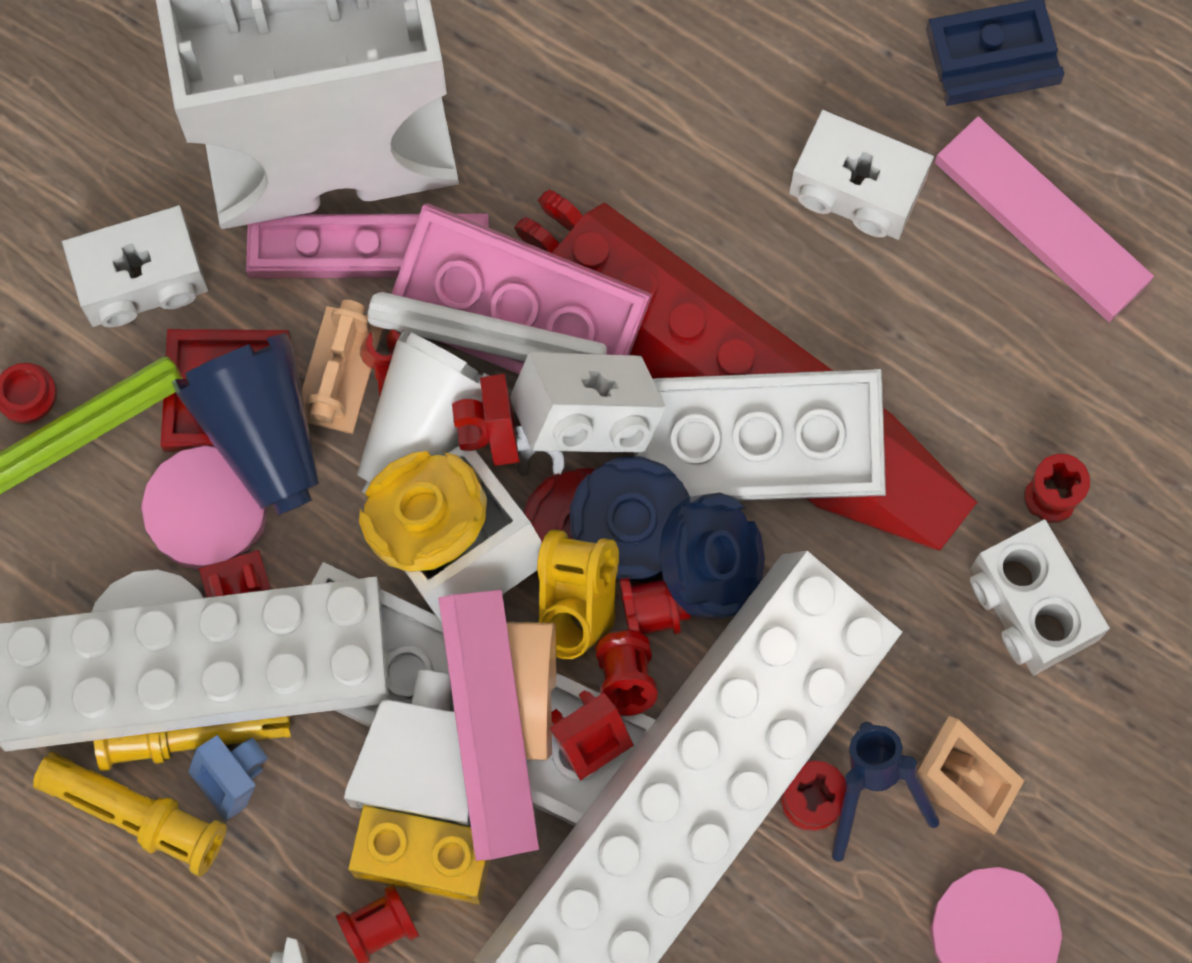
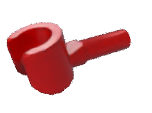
[360,329,400,397]

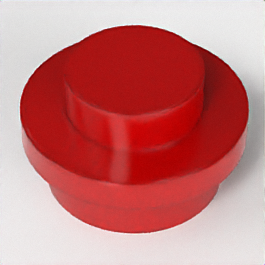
[0,363,57,424]

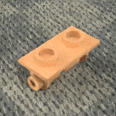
[302,300,384,434]

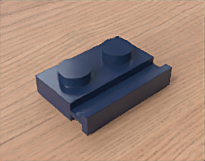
[926,0,1065,106]

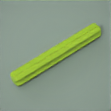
[0,356,183,494]

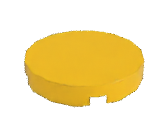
[359,451,487,572]

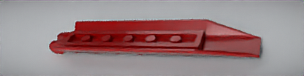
[514,189,978,551]

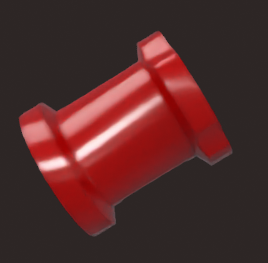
[1024,454,1090,523]
[595,630,658,716]
[335,884,420,963]

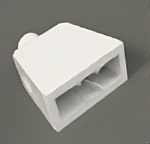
[344,670,471,827]

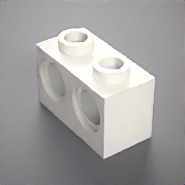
[970,519,1110,676]

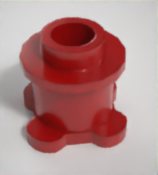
[619,577,691,635]

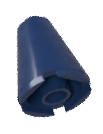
[172,333,319,516]

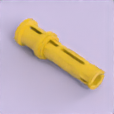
[93,716,291,772]
[33,751,227,877]

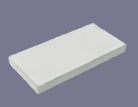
[634,369,886,501]

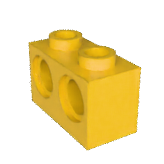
[348,805,490,905]

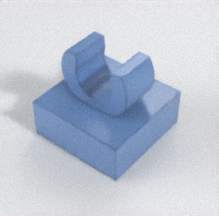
[188,735,268,822]

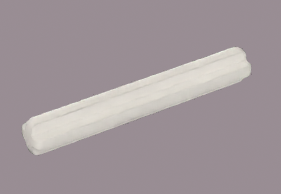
[368,292,607,361]

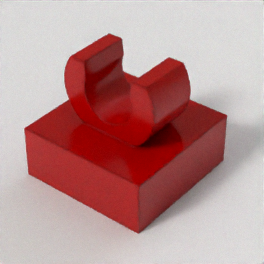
[452,373,520,466]
[198,550,272,598]
[550,690,634,781]

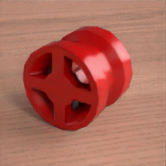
[780,760,846,832]

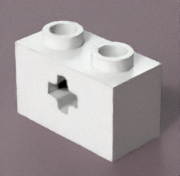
[789,110,934,240]
[62,205,209,327]
[510,352,666,453]

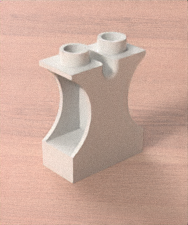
[156,0,459,229]

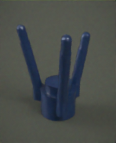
[832,722,940,862]

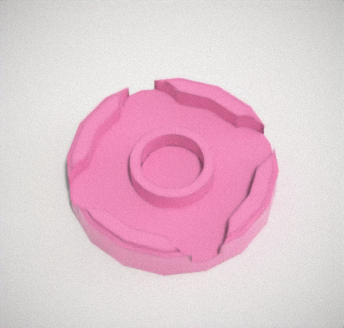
[141,446,268,570]
[929,867,1062,963]

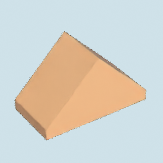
[906,716,1024,835]

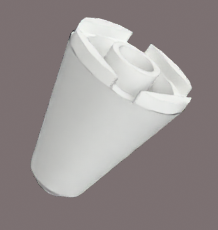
[357,330,511,494]

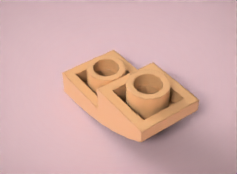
[506,622,556,760]

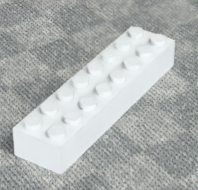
[473,551,902,963]

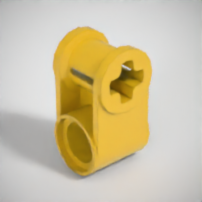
[537,529,619,659]

